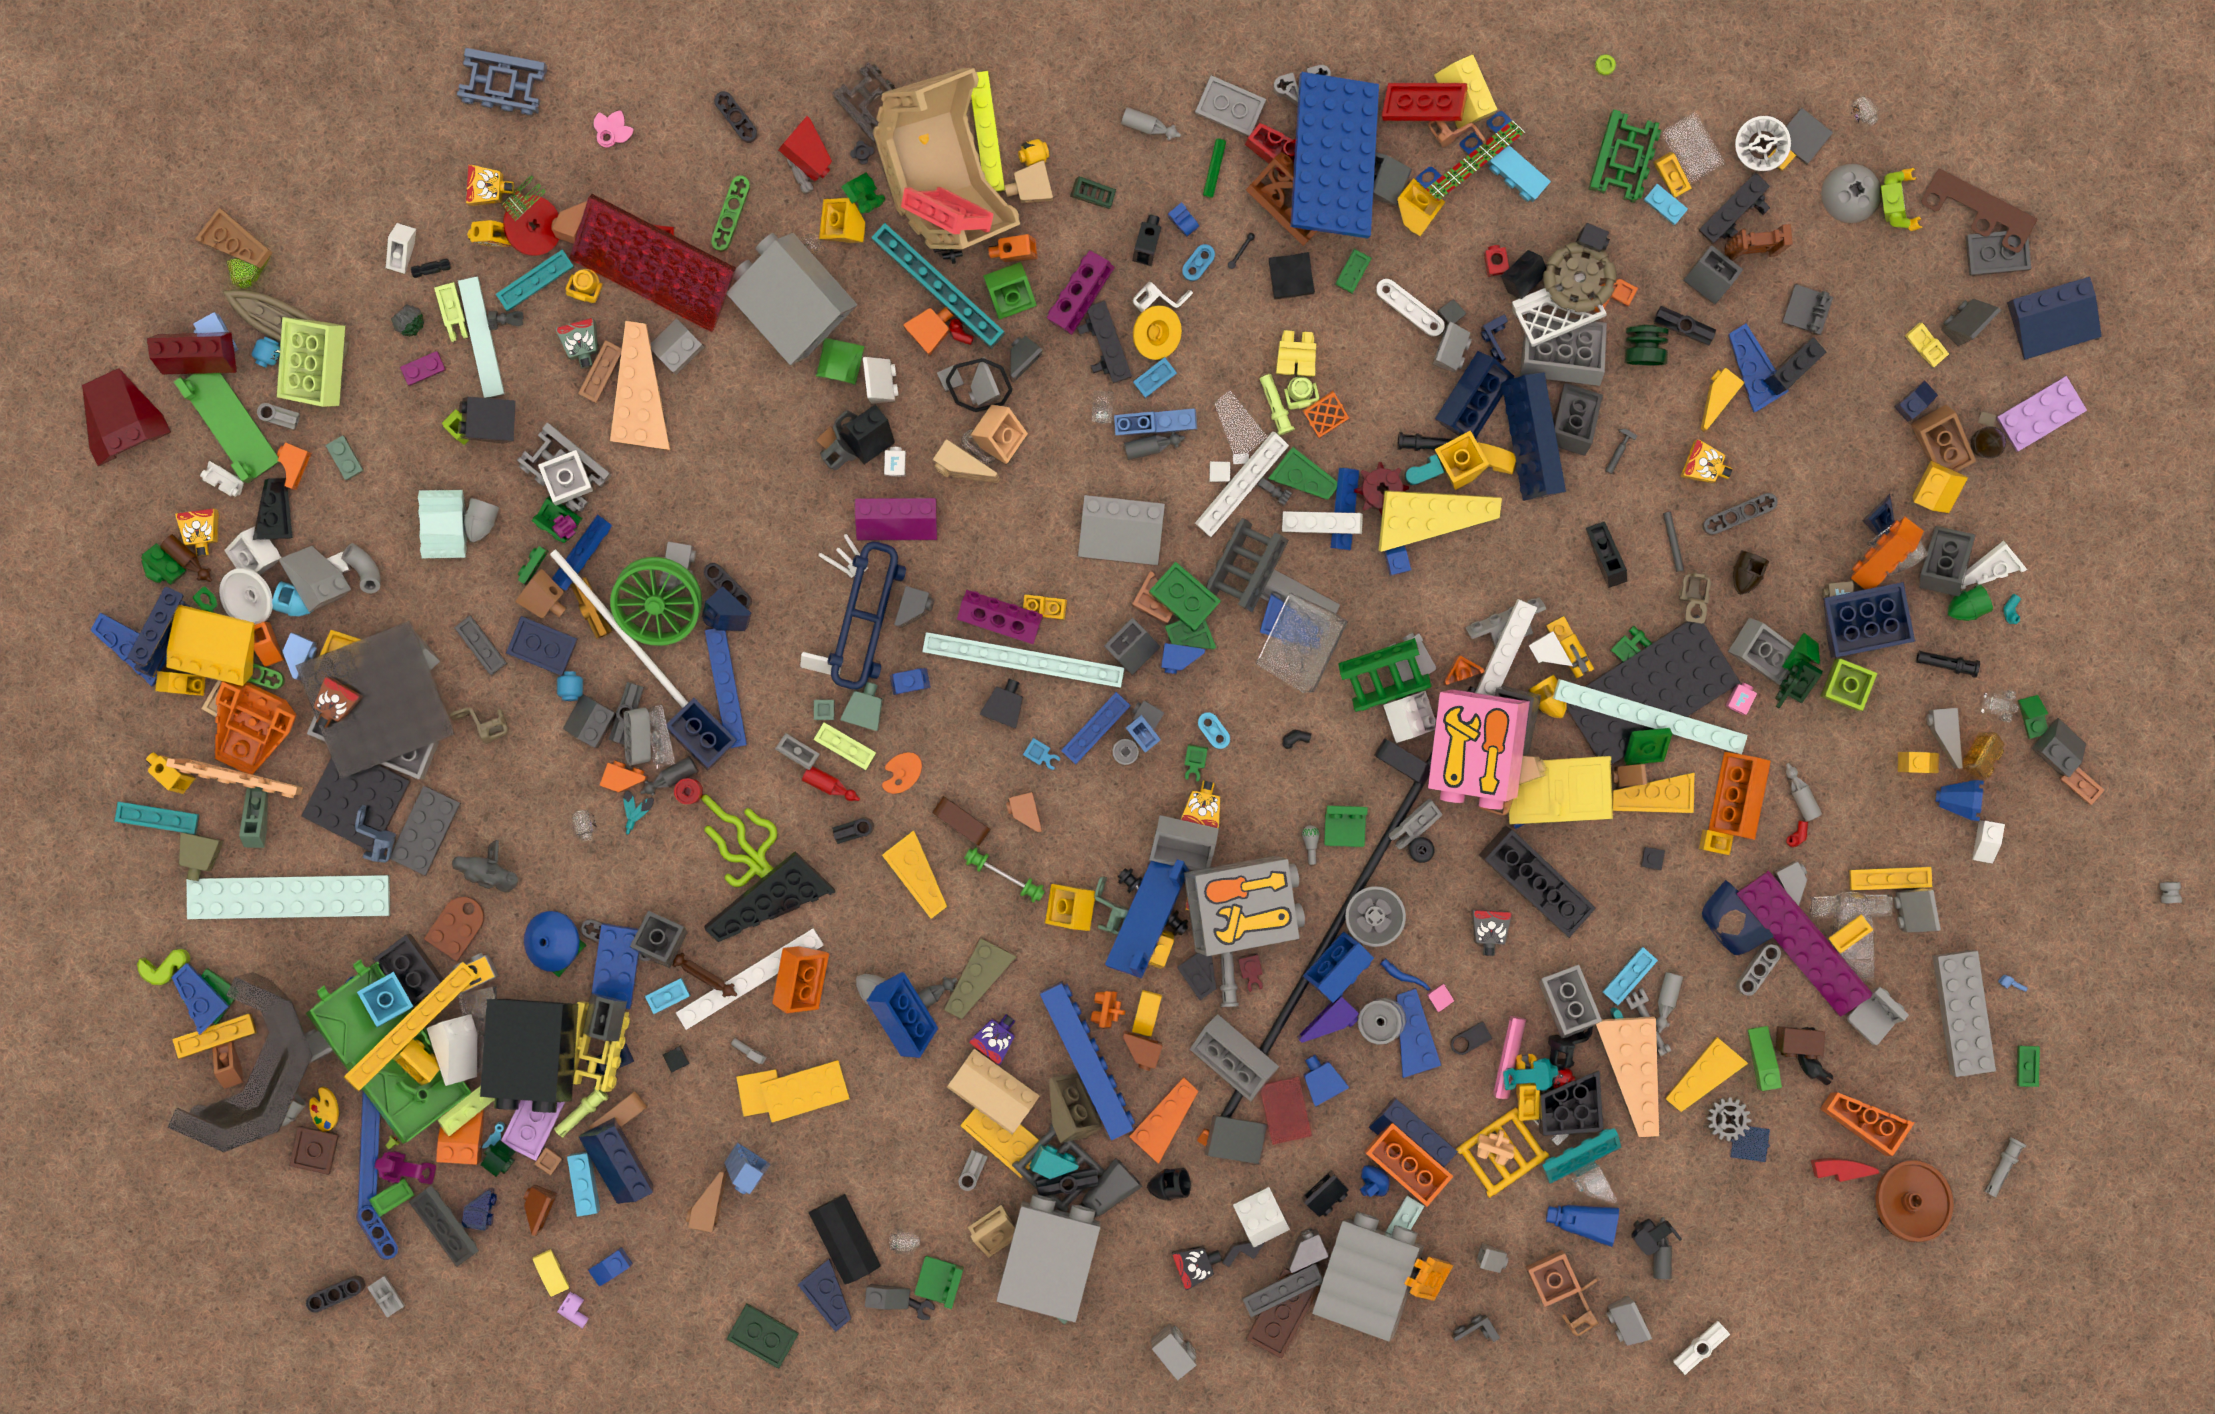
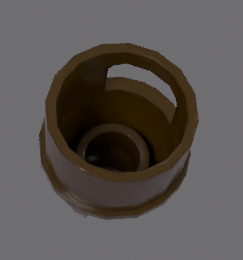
[1971,426,2006,458]
[1733,550,1769,595]

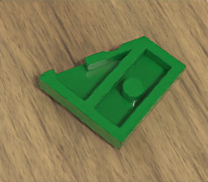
[1165,620,1216,649]

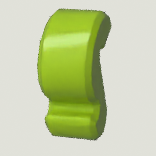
[137,949,190,985]

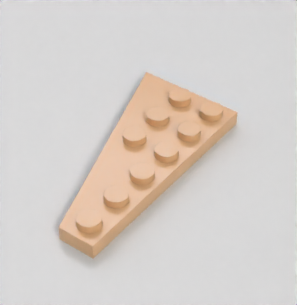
[610,321,671,450]
[1596,1017,1659,1137]

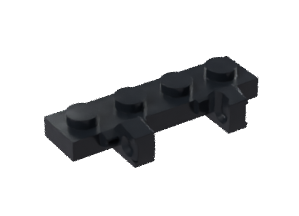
[1699,173,1770,244]
[1077,301,1132,384]

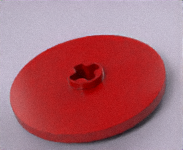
[503,195,559,256]

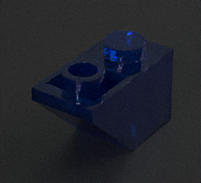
[462,1188,497,1231]

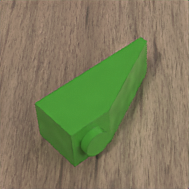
[1747,1026,1782,1091]

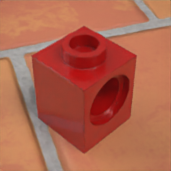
[1484,245,1509,277]

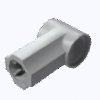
[257,403,300,430]
[958,1150,988,1191]

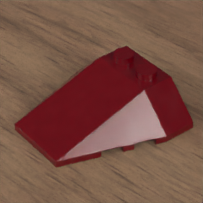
[82,368,171,466]

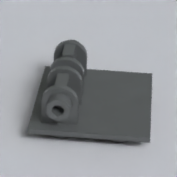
[1783,284,1833,335]

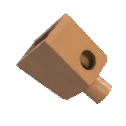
[515,569,567,618]

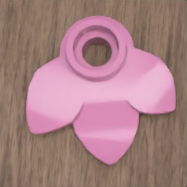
[594,111,633,148]

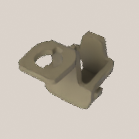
[1678,573,1711,624]
[449,707,509,744]

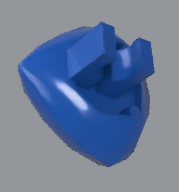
[1359,1165,1390,1197]

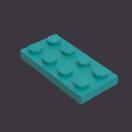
[1542,1128,1621,1184]

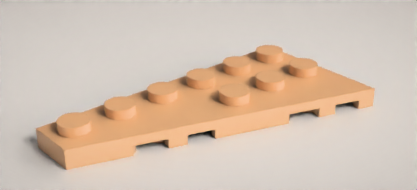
[166,758,303,798]

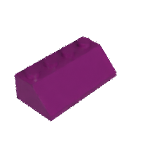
[855,498,937,540]

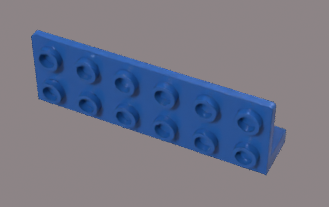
[1105,859,1189,978]

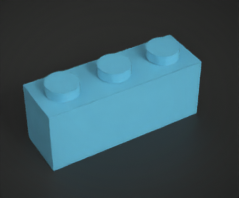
[1487,146,1551,202]
[567,1151,600,1217]

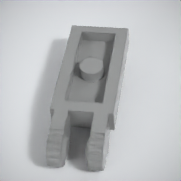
[1389,799,1443,849]

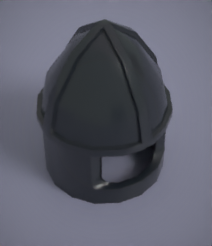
[1147,1168,1191,1201]

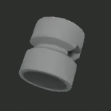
[1113,739,1139,765]

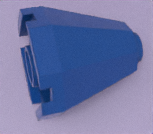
[1935,780,1984,821]

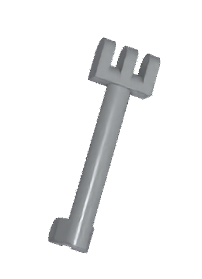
[1625,988,1671,1057]

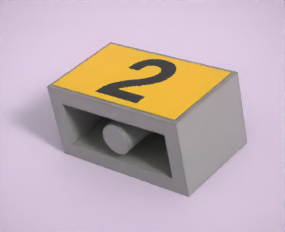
[449,953,499,994]

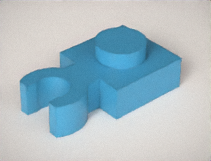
[1023,738,1060,770]

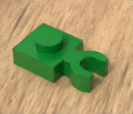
[1184,744,1208,781]

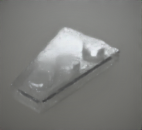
[1214,390,1268,463]

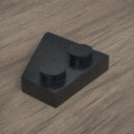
[1177,953,1216,1000]

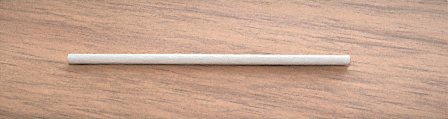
[550,549,688,708]

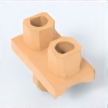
[1477,1130,1514,1165]

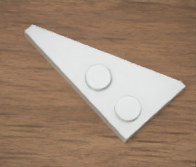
[1962,541,2027,589]

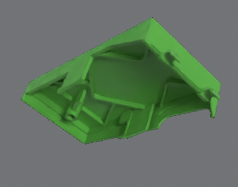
[306,959,472,1144]

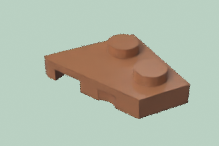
[1132,571,1173,625]

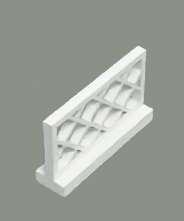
[1512,273,1606,347]

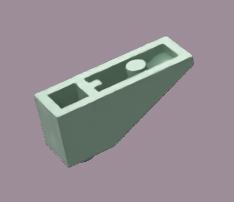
[239,786,268,848]

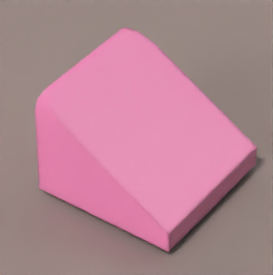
[1427,984,1454,1012]

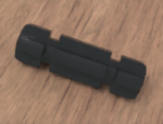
[411,258,451,278]

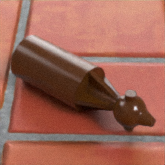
[160,534,212,582]

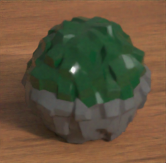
[391,304,424,337]

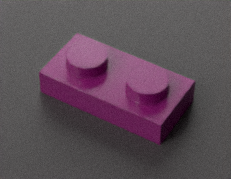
[400,351,446,386]

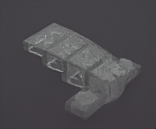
[1810,892,1893,982]

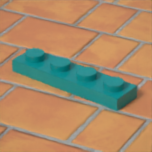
[496,249,574,311]
[114,802,199,834]

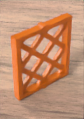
[1303,391,1349,438]

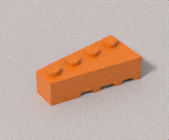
[1851,516,1924,590]
[1820,1092,1914,1156]

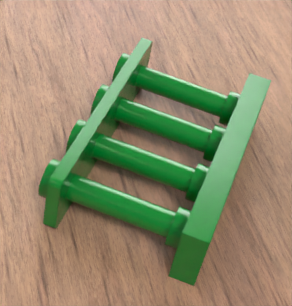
[1338,638,1432,712]

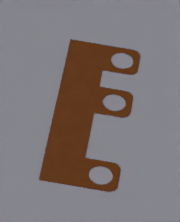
[1921,168,2038,253]

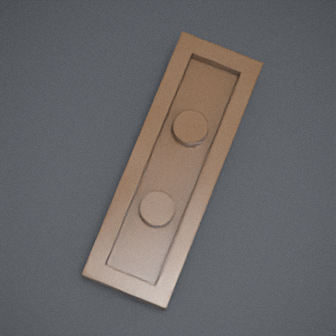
[578,340,622,403]

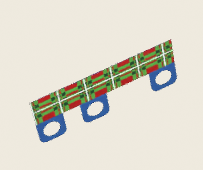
[1416,111,1525,201]

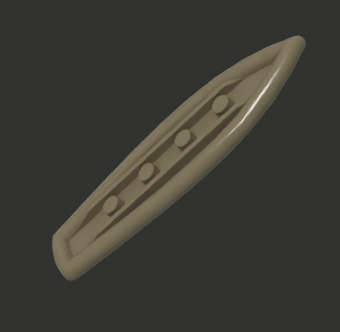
[223,290,349,360]

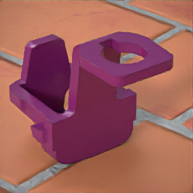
[374,1151,436,1184]

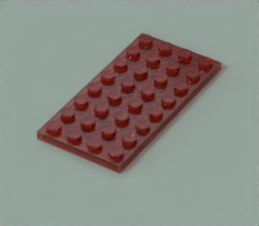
[569,194,736,332]

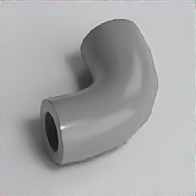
[341,543,381,594]

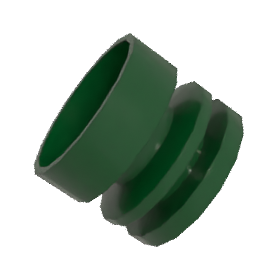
[1624,325,1669,366]

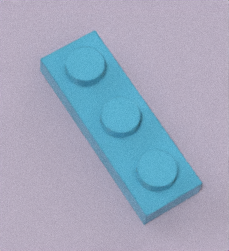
[1602,947,1658,1005]

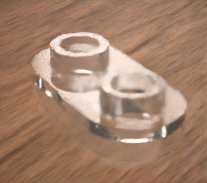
[961,430,996,464]

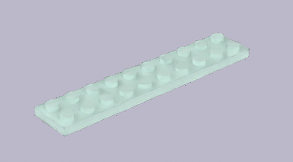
[186,875,390,919]

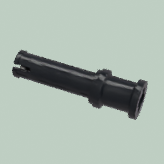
[1397,432,1453,451]
[1916,650,1980,678]

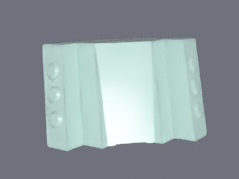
[418,490,468,558]

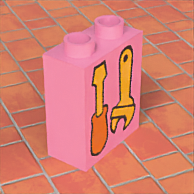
[1428,689,1530,809]

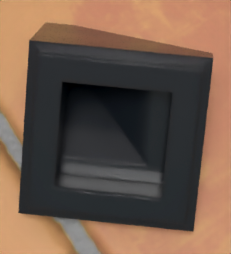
[663,1046,690,1073]

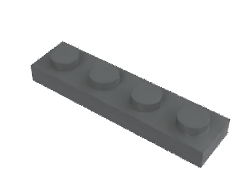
[1242,1263,1323,1317]

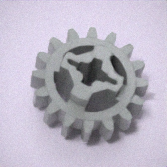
[1706,1097,1751,1142]

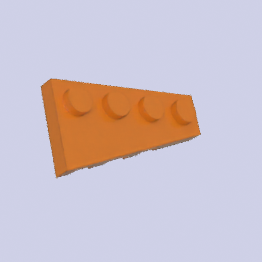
[1129,1077,1198,1164]

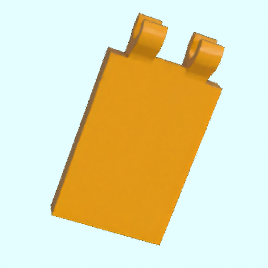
[1404,1257,1454,1301]

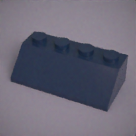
[1435,351,1515,439]
[1368,1097,1458,1167]
[579,1117,653,1204]

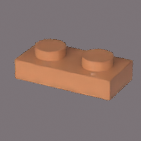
[2059,767,2104,805]

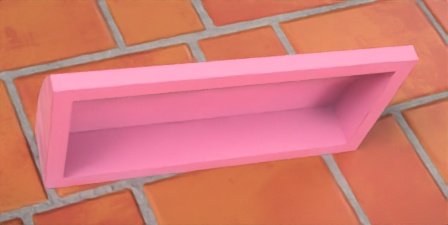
[1493,1016,1526,1099]

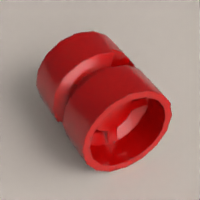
[674,778,703,805]

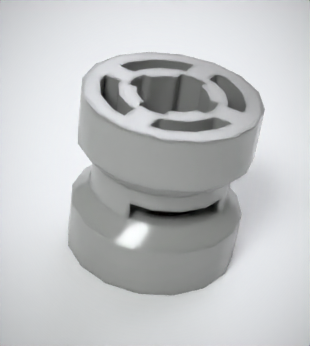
[2160,882,2182,903]

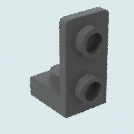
[1451,1314,1500,1342]

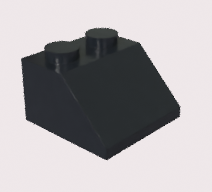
[839,404,895,465]
[1302,1170,1349,1217]

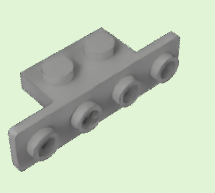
[1466,598,1546,647]

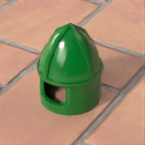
[1948,584,1993,621]

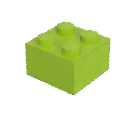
[1820,658,1877,711]

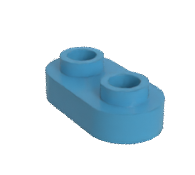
[1182,244,1215,281]

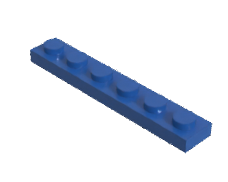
[705,629,747,748]

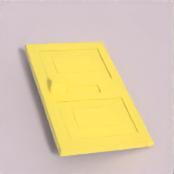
[1509,756,1613,825]

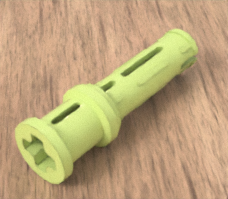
[1259,374,1295,436]
[554,1087,609,1138]

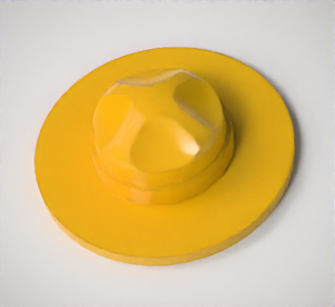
[1133,305,1182,360]

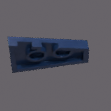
[798,1258,852,1332]

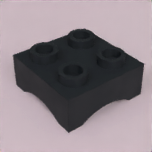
[1269,252,1315,300]

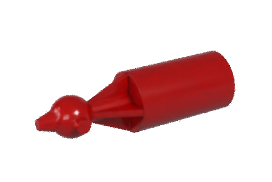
[801,766,860,801]

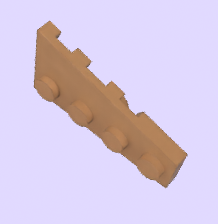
[195,208,273,268]

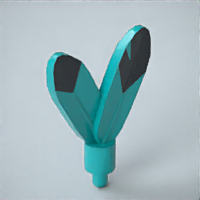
[623,790,654,835]

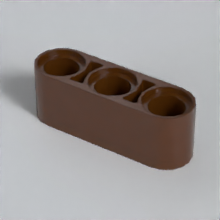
[932,796,991,846]

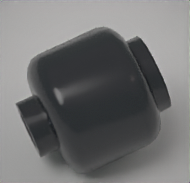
[1408,837,1435,863]

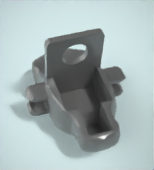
[452,840,518,892]

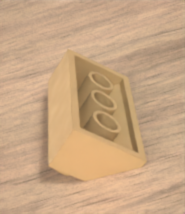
[947,1049,1039,1134]

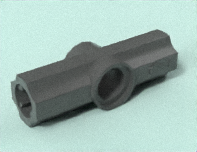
[609,682,644,744]

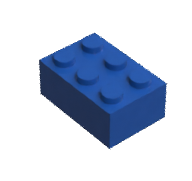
[1303,932,1374,1002]

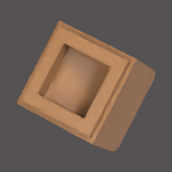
[816,427,837,454]

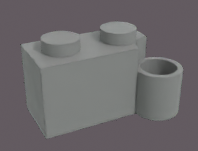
[659,542,696,591]

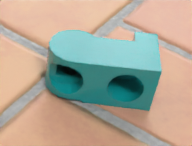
[1405,454,1444,485]

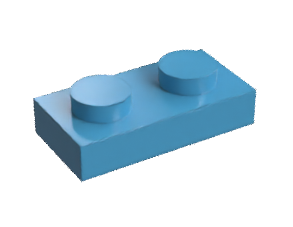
[1133,357,1177,398]

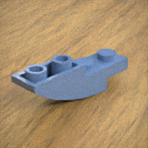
[1114,409,1197,436]

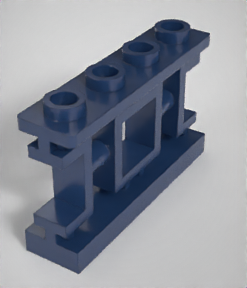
[128,587,190,678]

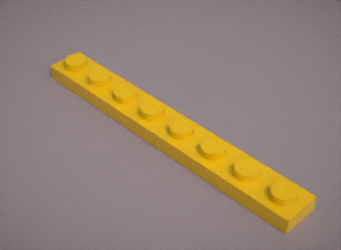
[344,962,477,1092]

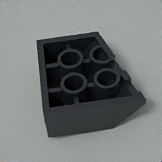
[1538,1070,1603,1136]

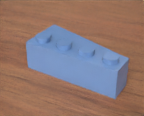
[724,1142,771,1194]

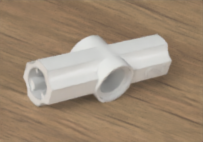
[1673,1320,1730,1375]

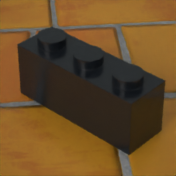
[1764,337,1827,395]

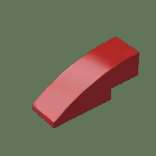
[1811,1158,1879,1182]

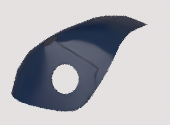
[1702,880,1774,955]

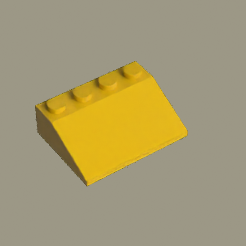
[166,605,255,686]

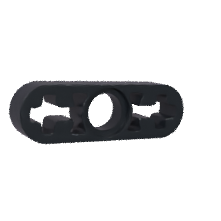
[714,91,758,143]

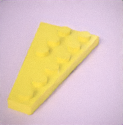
[1379,491,1502,552]

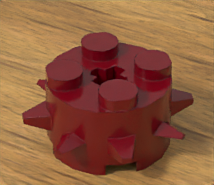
[1354,462,1409,516]

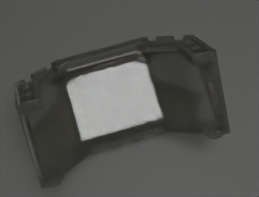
[168,972,313,1152]

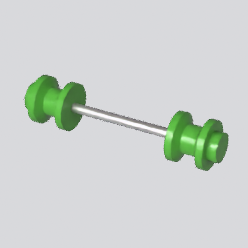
[964,847,1045,903]

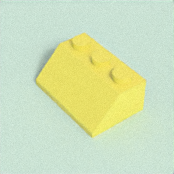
[1434,55,1497,129]

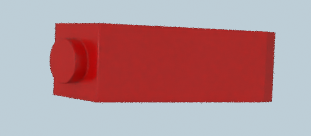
[778,116,832,182]

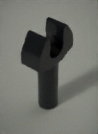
[909,1298,935,1320]

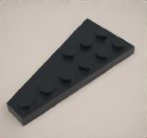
[704,851,835,942]

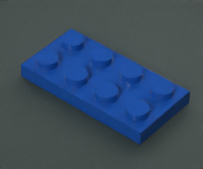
[592,923,639,1009]

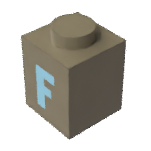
[1822,581,1854,600]

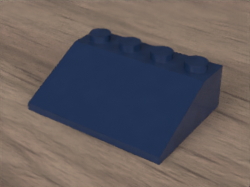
[2007,277,2102,360]
[1823,582,1915,658]

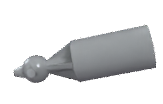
[1121,107,1181,141]
[1786,763,1822,822]
[1656,972,1683,1033]

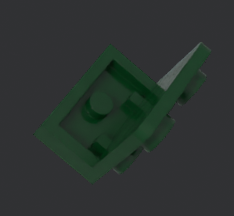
[1775,659,1823,708]

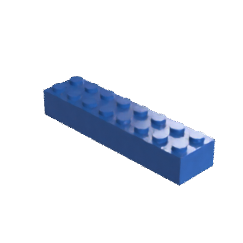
[1040,981,1135,1141]

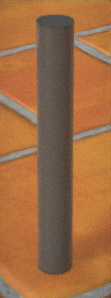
[1663,511,1684,572]

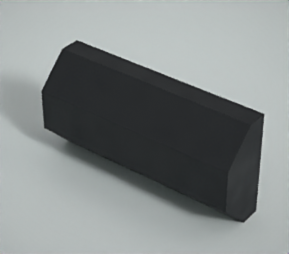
[809,1194,881,1285]

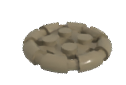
[1543,242,1617,312]

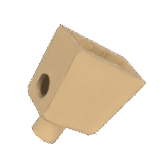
[1004,160,1053,203]

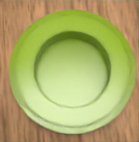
[1595,54,1616,76]

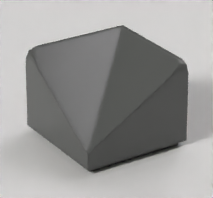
[1437,299,1467,325]

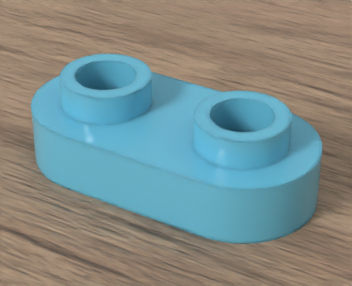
[1198,713,1230,749]

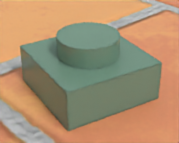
[814,700,835,720]

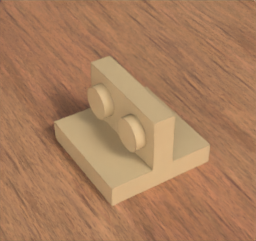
[968,1205,1016,1258]

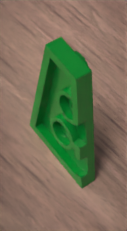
[1268,447,1337,500]

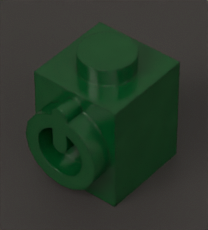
[481,1140,515,1177]

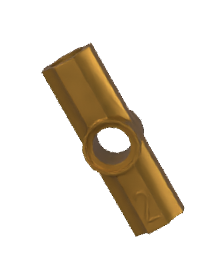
[570,577,613,639]

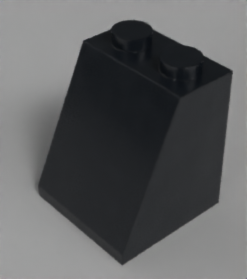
[458,397,516,444]

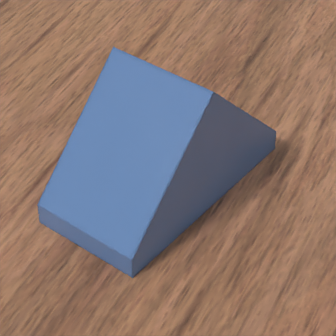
[1126,715,1161,752]

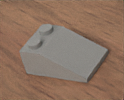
[279,546,351,612]
[1728,618,1795,685]
[1893,888,1941,933]

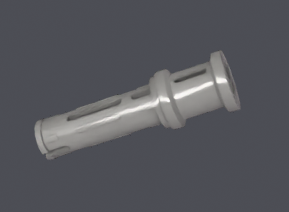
[1220,952,1239,1007]
[1985,1137,2027,1197]

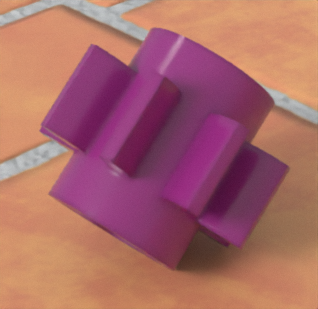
[552,514,577,539]

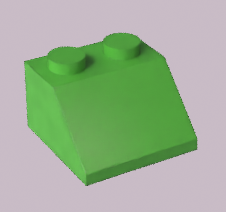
[983,262,1037,320]

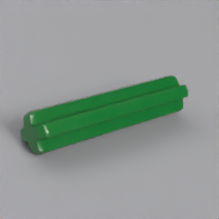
[1203,139,1226,198]

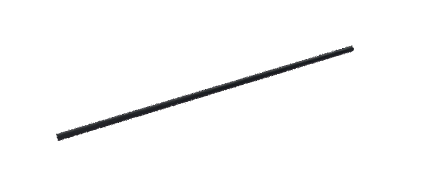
[1220,686,1476,1118]

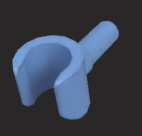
[1998,975,2028,992]

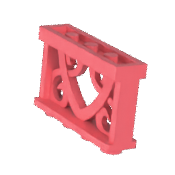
[901,187,993,234]

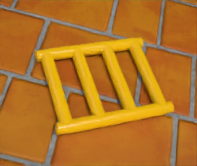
[1456,1107,1550,1198]

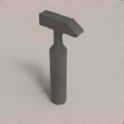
[1605,429,1638,474]

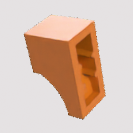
[277,442,312,490]

